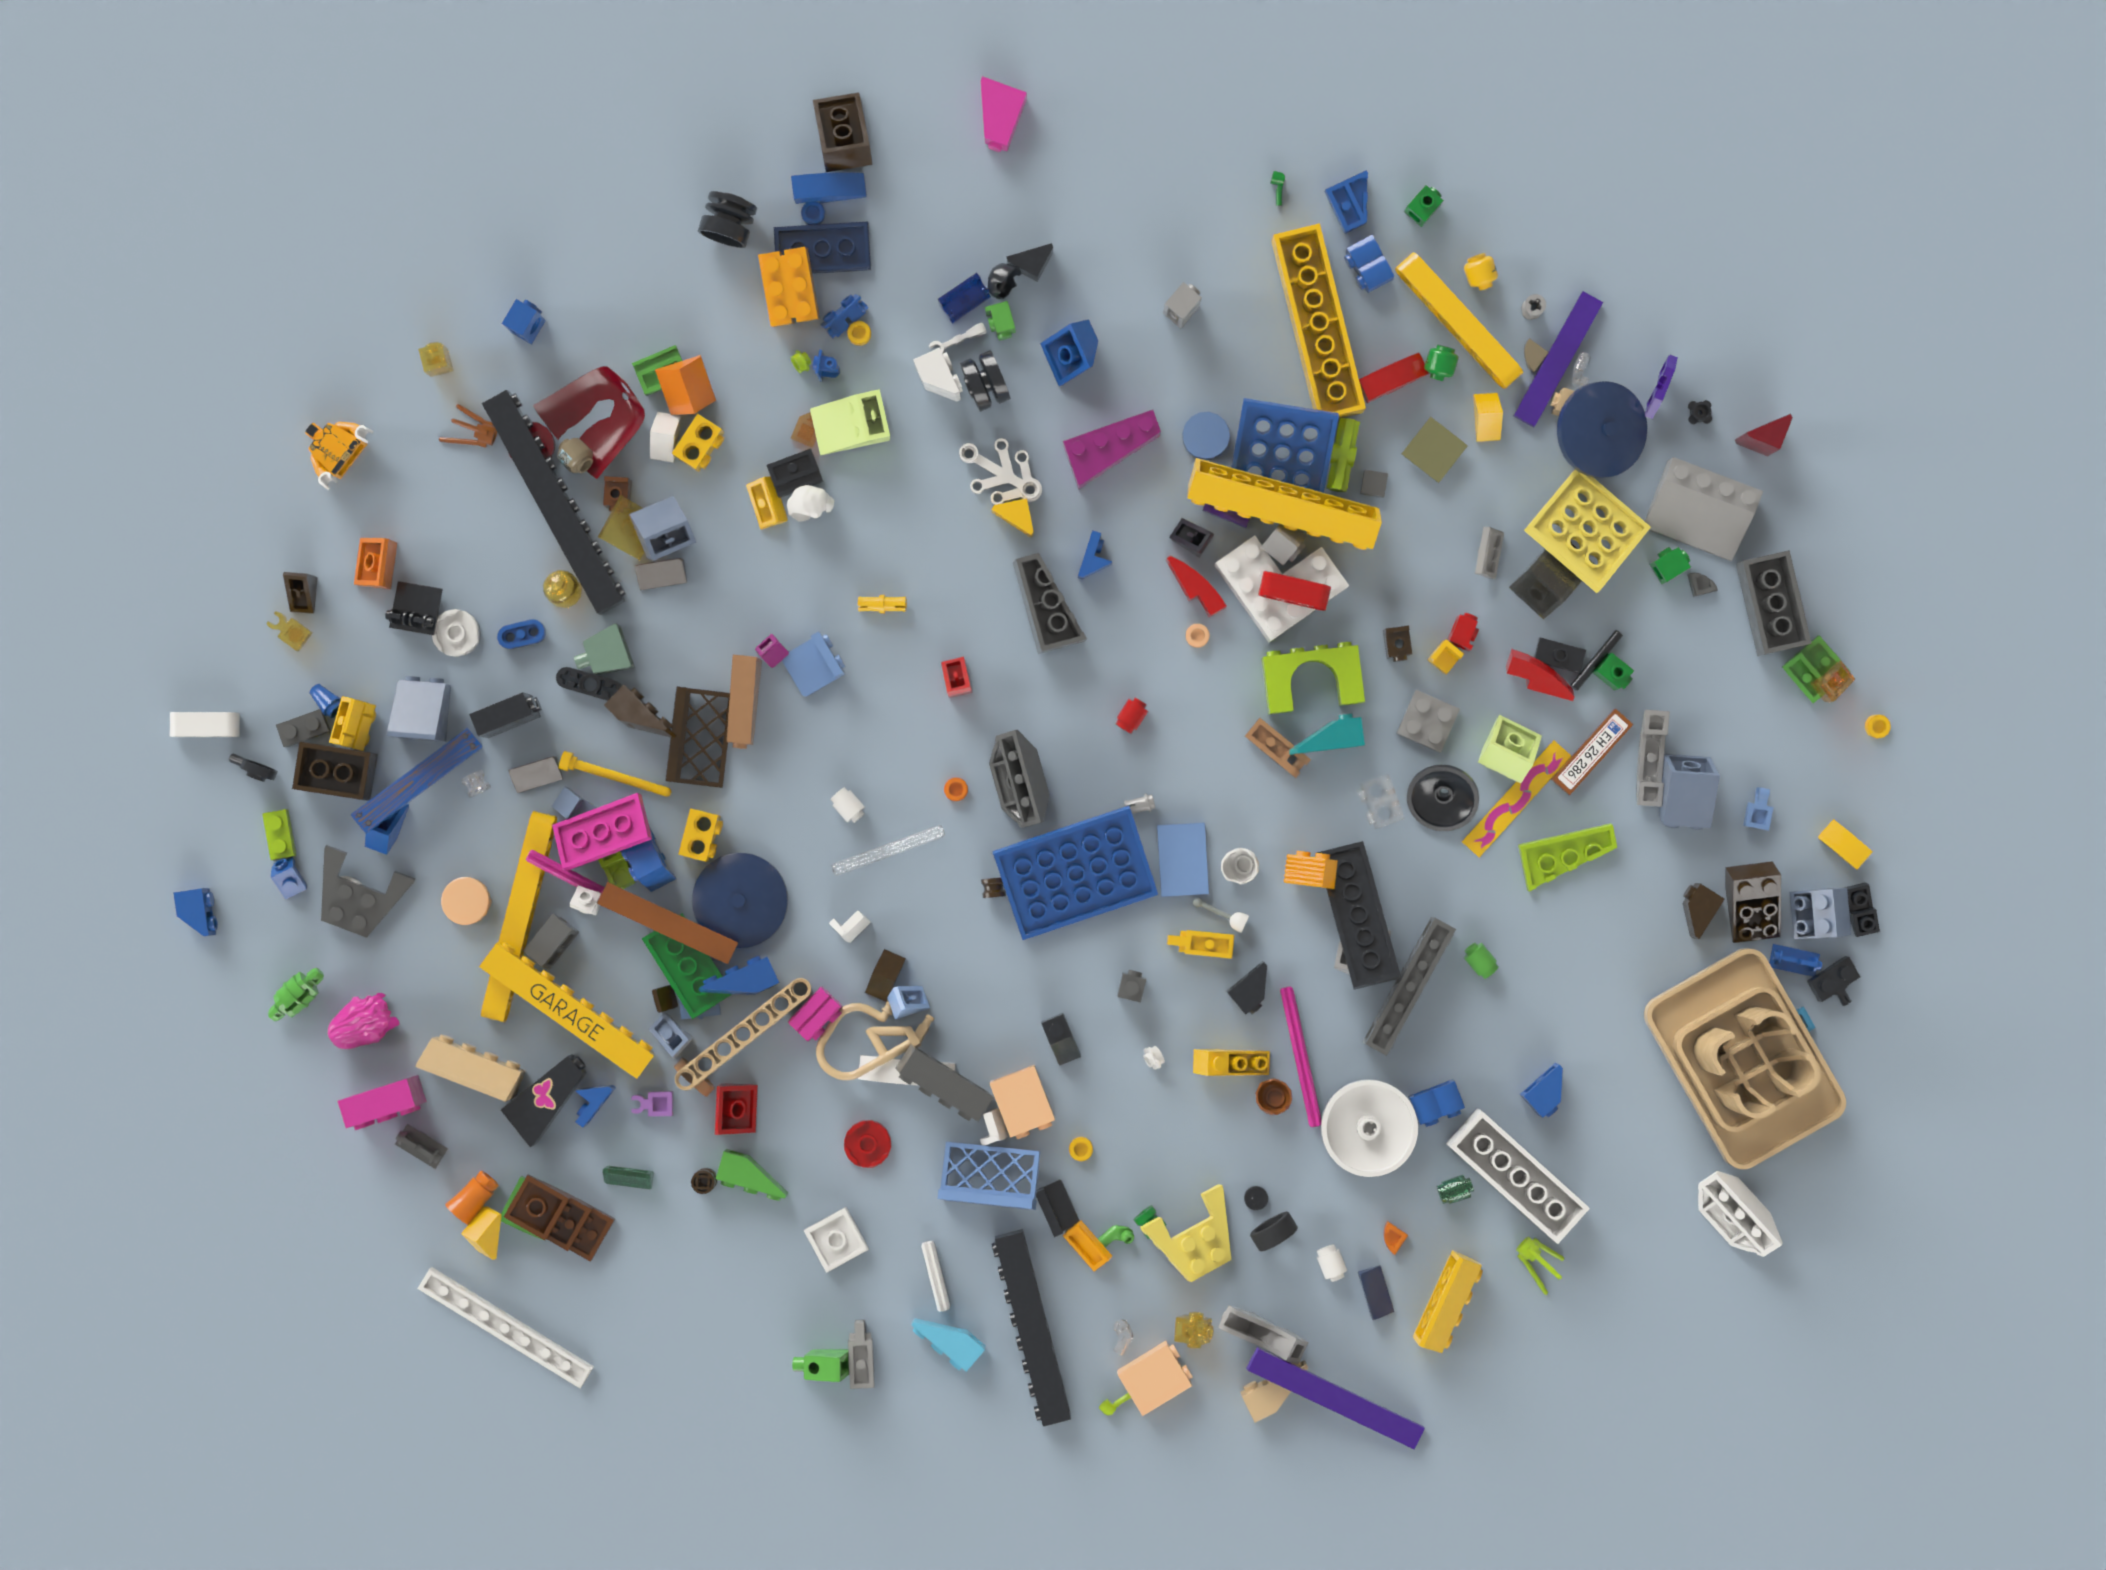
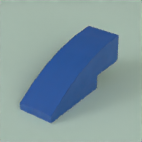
[791,172,867,204]

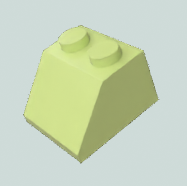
[1478,715,1542,783]

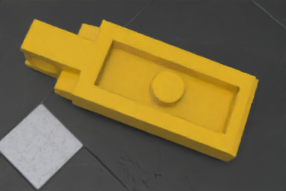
[1167,930,1235,959]

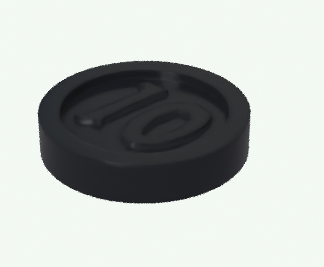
[1244,1186,1268,1210]

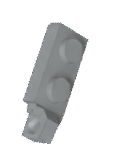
[848,1320,875,1389]

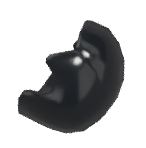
[988,263,1021,299]

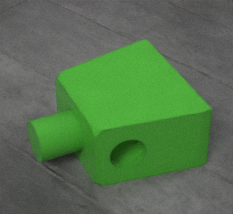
[792,1349,849,1382]

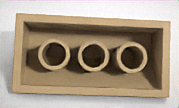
[415,1034,526,1102]

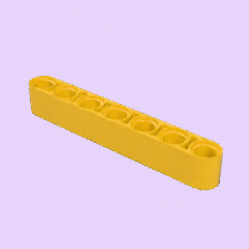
[1395,252,1523,389]

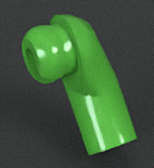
[1098,1225,1134,1247]

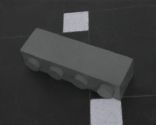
[895,1044,994,1122]

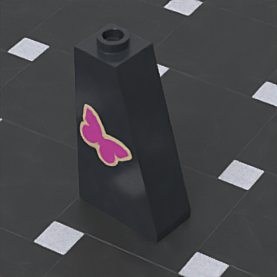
[501,1054,587,1147]

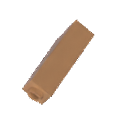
[727,654,762,749]

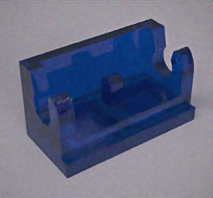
[938,273,991,324]

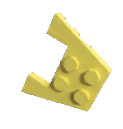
[1140,1184,1231,1282]

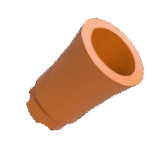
[445,1170,499,1225]

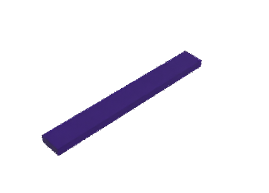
[1246,1347,1425,1450]

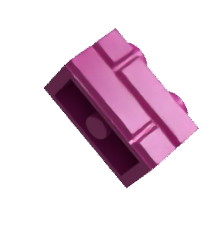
[788,986,842,1041]

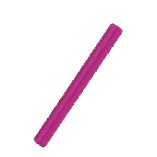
[1280,986,1322,1127]

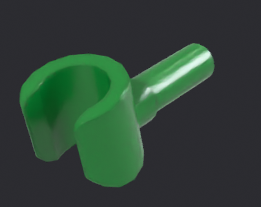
[1270,171,1285,206]

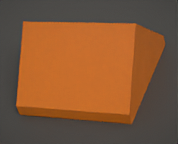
[655,355,716,415]
[354,538,397,590]

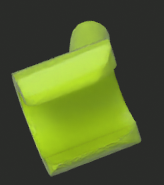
[1099,1393,1131,1416]

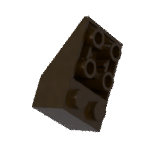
[1725,861,1781,943]

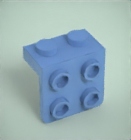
[782,631,846,697]

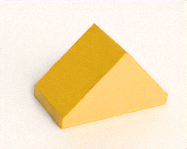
[1473,393,1503,442]
[991,498,1034,538]
[461,1206,502,1260]

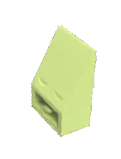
[810,389,890,456]

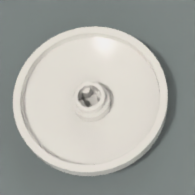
[1321,1080,1418,1177]

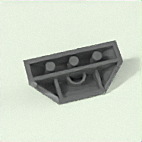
[989,729,1050,828]

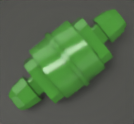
[268,968,324,1022]

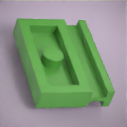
[632,345,683,396]

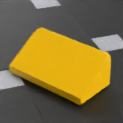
[746,476,788,530]

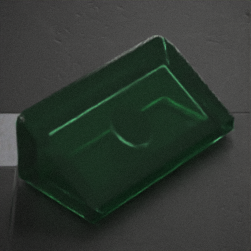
[602,1165,654,1189]

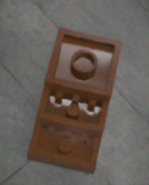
[504,1174,615,1262]

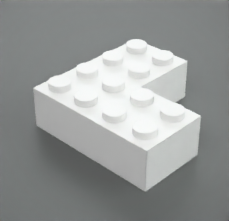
[1214,535,1349,643]

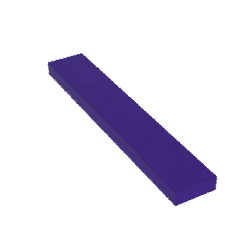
[1513,291,1603,428]

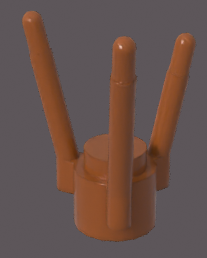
[439,404,497,448]

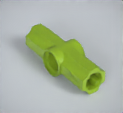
[1326,418,1360,493]

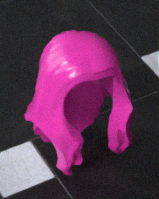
[328,993,400,1049]

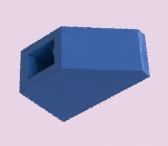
[173,888,218,936]

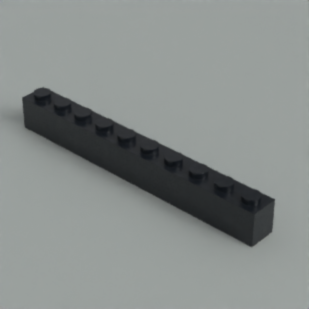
[482,390,626,615]

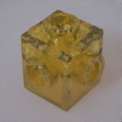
[1174,1312,1214,1348]

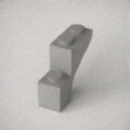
[1218,1306,1309,1364]

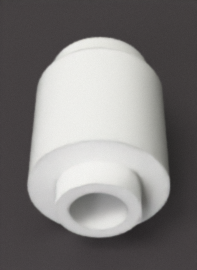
[830,787,865,823]
[1317,1244,1347,1282]

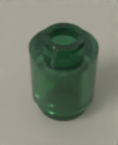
[1436,1175,1474,1205]

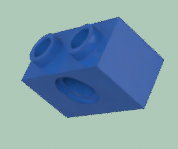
[501,299,546,345]

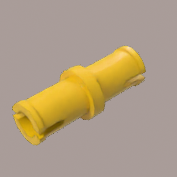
[858,595,907,614]

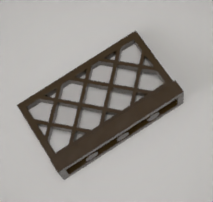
[665,686,730,788]

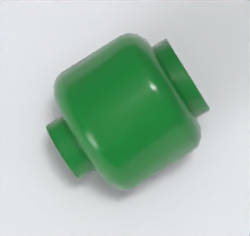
[1424,344,1459,381]

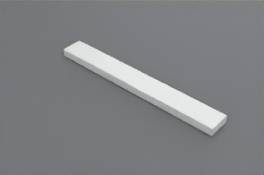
[417,1267,594,1388]

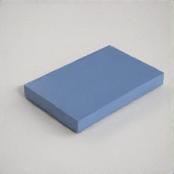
[1157,823,1209,897]

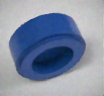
[801,201,825,225]

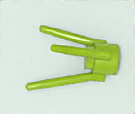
[1516,1236,1564,1295]

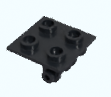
[385,581,443,635]

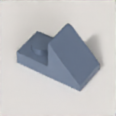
[552,786,597,819]
[648,1012,692,1059]

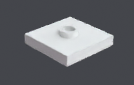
[804,1207,869,1273]

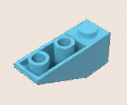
[911,1318,986,1372]

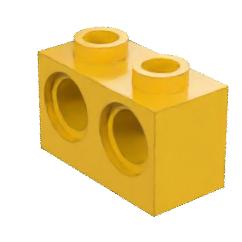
[672,413,725,472]
[678,808,723,862]

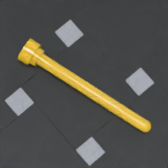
[559,751,672,797]

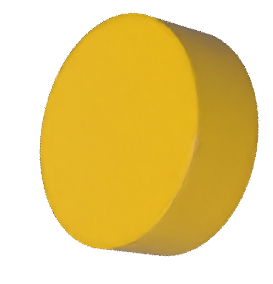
[847,321,871,346]
[1865,714,1891,738]
[1069,1137,1093,1161]

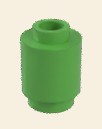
[1464,943,1499,979]

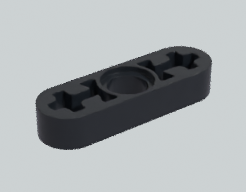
[556,667,623,701]

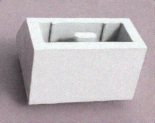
[913,348,963,401]

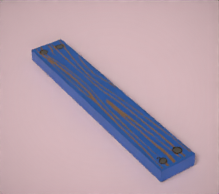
[351,728,482,834]

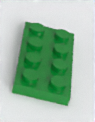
[642,913,732,1020]

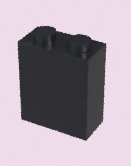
[469,692,542,738]

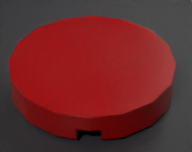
[844,1120,891,1168]

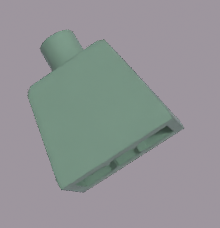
[574,623,635,675]

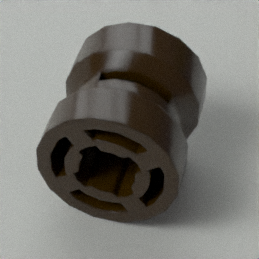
[691,1168,718,1194]

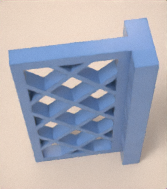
[937,1142,1041,1210]

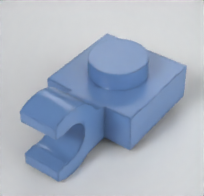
[1743,787,1774,830]

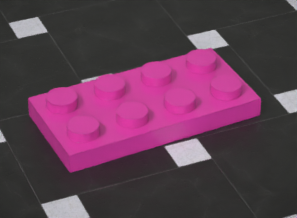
[552,793,652,871]

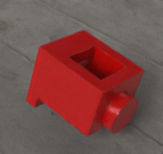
[1447,613,1479,651]

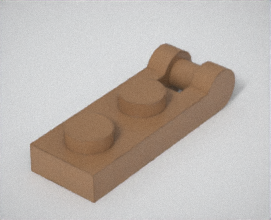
[1244,718,1311,778]

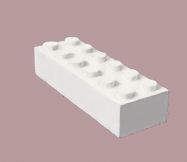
[1446,1108,1590,1244]

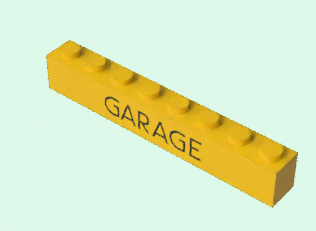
[479,942,654,1079]

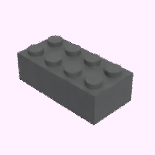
[1736,550,1812,656]

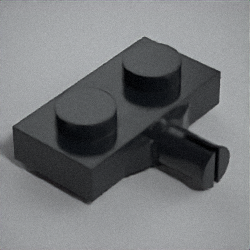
[1807,956,1861,1006]

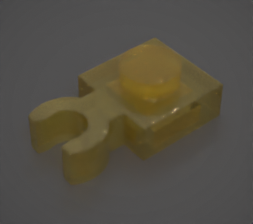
[266,611,313,651]

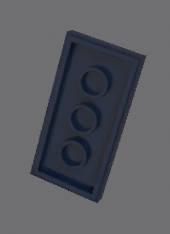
[773,221,871,274]

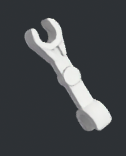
[929,323,987,354]

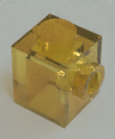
[418,342,454,377]

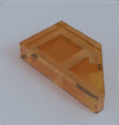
[791,412,817,448]

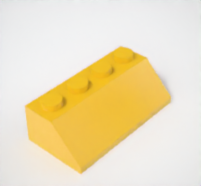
[1413,1250,1483,1353]

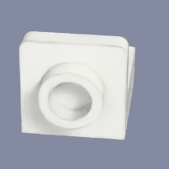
[570,885,601,916]

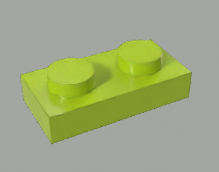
[262,809,297,860]

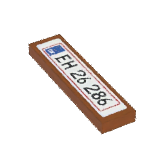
[1551,709,1634,795]

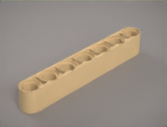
[675,978,811,1091]

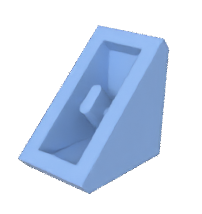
[887,986,930,1020]

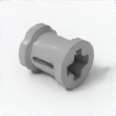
[1521,294,1546,320]

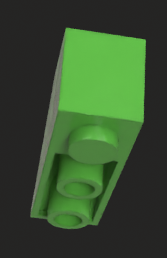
[716,1149,788,1201]

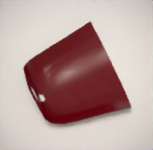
[533,366,645,479]

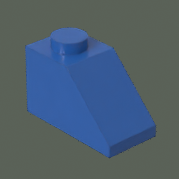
[365,804,409,855]
[1520,1063,1563,1118]

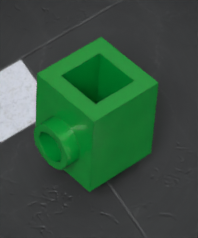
[1404,185,1444,227]
[1649,547,1691,584]
[1593,653,1634,691]

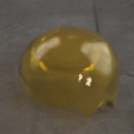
[543,570,582,608]

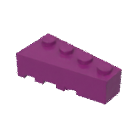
[1063,409,1161,490]

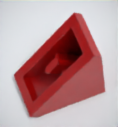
[941,657,973,698]

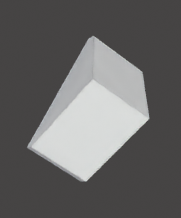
[650,412,682,463]

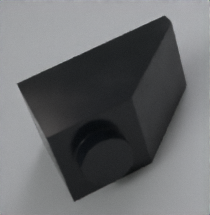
[1226,961,1267,1015]
[1041,1013,1081,1066]

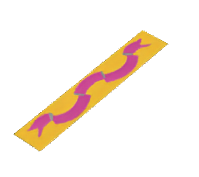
[1462,740,1571,858]

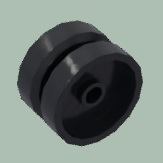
[960,350,1011,412]

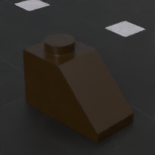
[1682,883,1725,939]

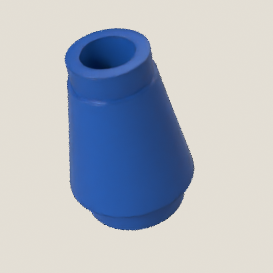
[309,684,341,718]

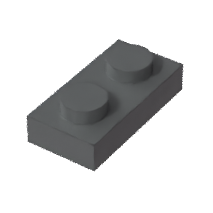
[276,709,331,747]

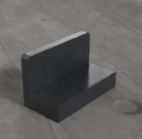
[1036,1179,1080,1237]

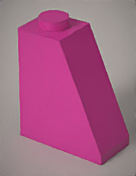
[980,76,1027,152]

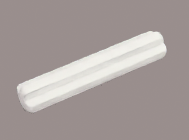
[921,1241,950,1312]

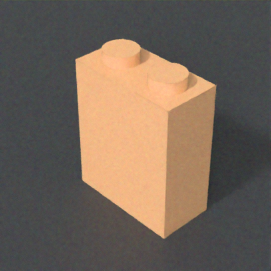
[990,1064,1055,1139]
[1117,1341,1193,1416]

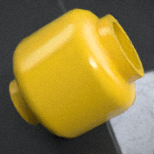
[1464,253,1498,291]

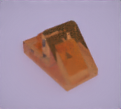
[1811,660,1855,702]

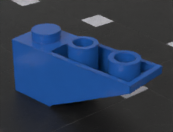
[699,956,779,995]

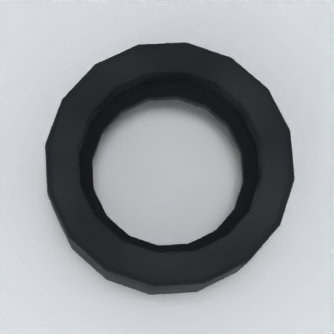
[1250,1211,1298,1252]

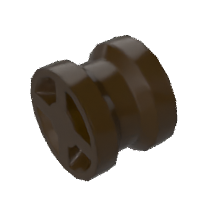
[981,877,1006,898]

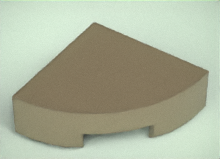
[1524,338,1548,372]

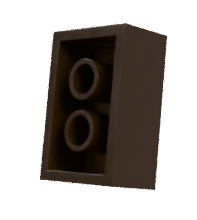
[292,742,378,801]

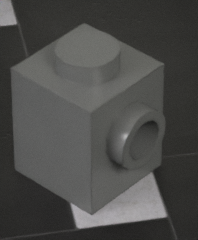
[1117,970,1146,1003]

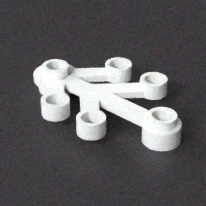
[959,438,1042,505]

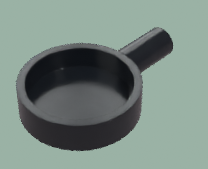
[229,753,278,782]

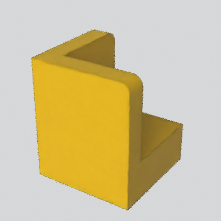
[1427,640,1464,675]

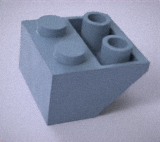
[629,496,696,561]
[1789,887,1851,939]

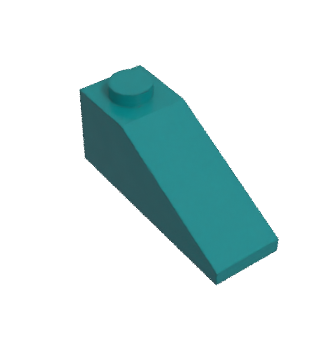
[1289,713,1365,755]

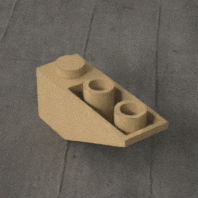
[1240,1360,1308,1423]

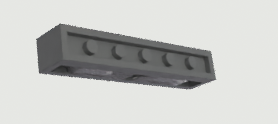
[1363,917,1456,1056]

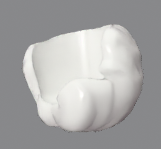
[787,485,834,522]

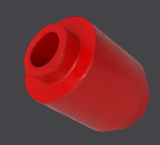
[1115,697,1149,734]

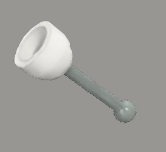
[1193,898,1249,933]

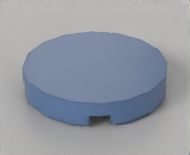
[1182,412,1230,460]

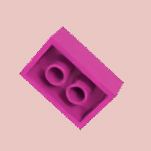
[337,1075,427,1130]

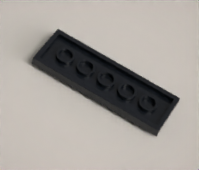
[1317,841,1401,990]

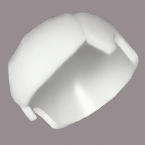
[1221,848,1259,884]

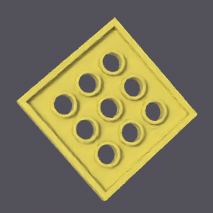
[1524,469,1651,593]

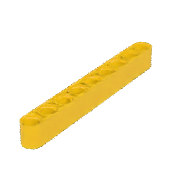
[481,811,557,1023]

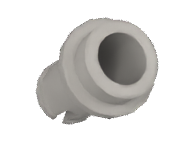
[1124,793,1155,814]

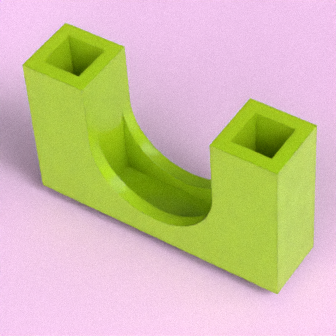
[1261,642,1365,715]

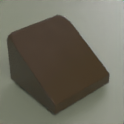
[652,985,678,1013]

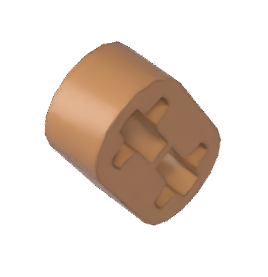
[674,1057,715,1097]

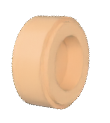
[1185,624,1210,648]

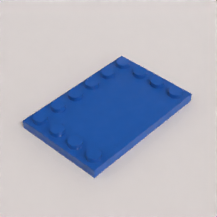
[992,806,1158,940]

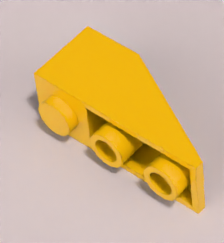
[1193,1049,1270,1076]

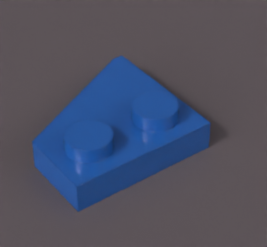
[1324,170,1368,234]

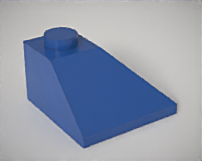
[1040,319,1098,386]

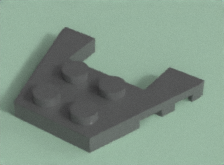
[321,845,415,938]

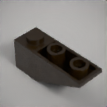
[604,685,677,738]

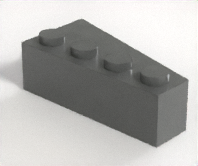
[1013,553,1087,654]

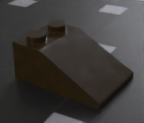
[812,92,873,172]

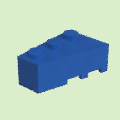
[620,826,676,892]

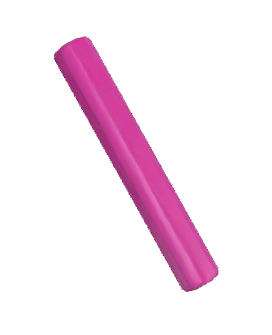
[526,850,605,894]

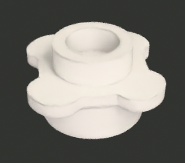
[1143,1046,1165,1070]

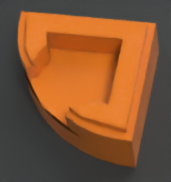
[1383,1221,1408,1255]

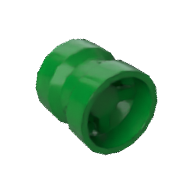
[1133,1205,1167,1239]

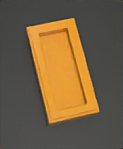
[1063,1220,1112,1271]

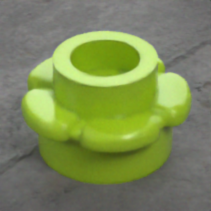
[790,350,811,373]

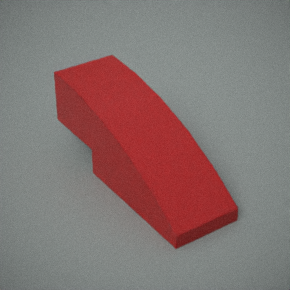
[1359,352,1430,404]
[1166,556,1227,617]
[1506,649,1575,701]

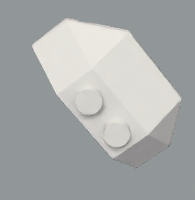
[1698,1171,1783,1257]

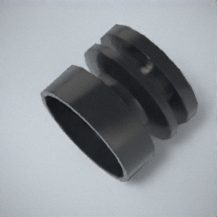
[698,191,757,248]

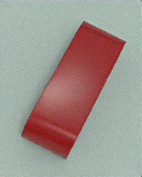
[1258,571,1331,611]

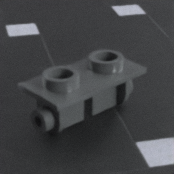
[395,1124,448,1169]

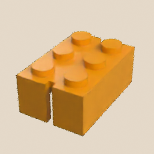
[758,247,820,327]

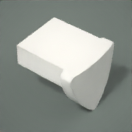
[829,911,871,943]
[980,1107,1009,1145]

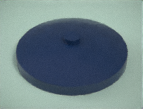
[1557,381,1648,478]
[692,853,788,948]

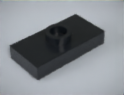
[1534,637,1586,673]

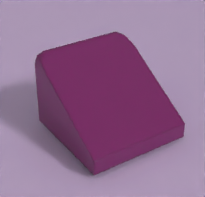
[755,634,789,668]

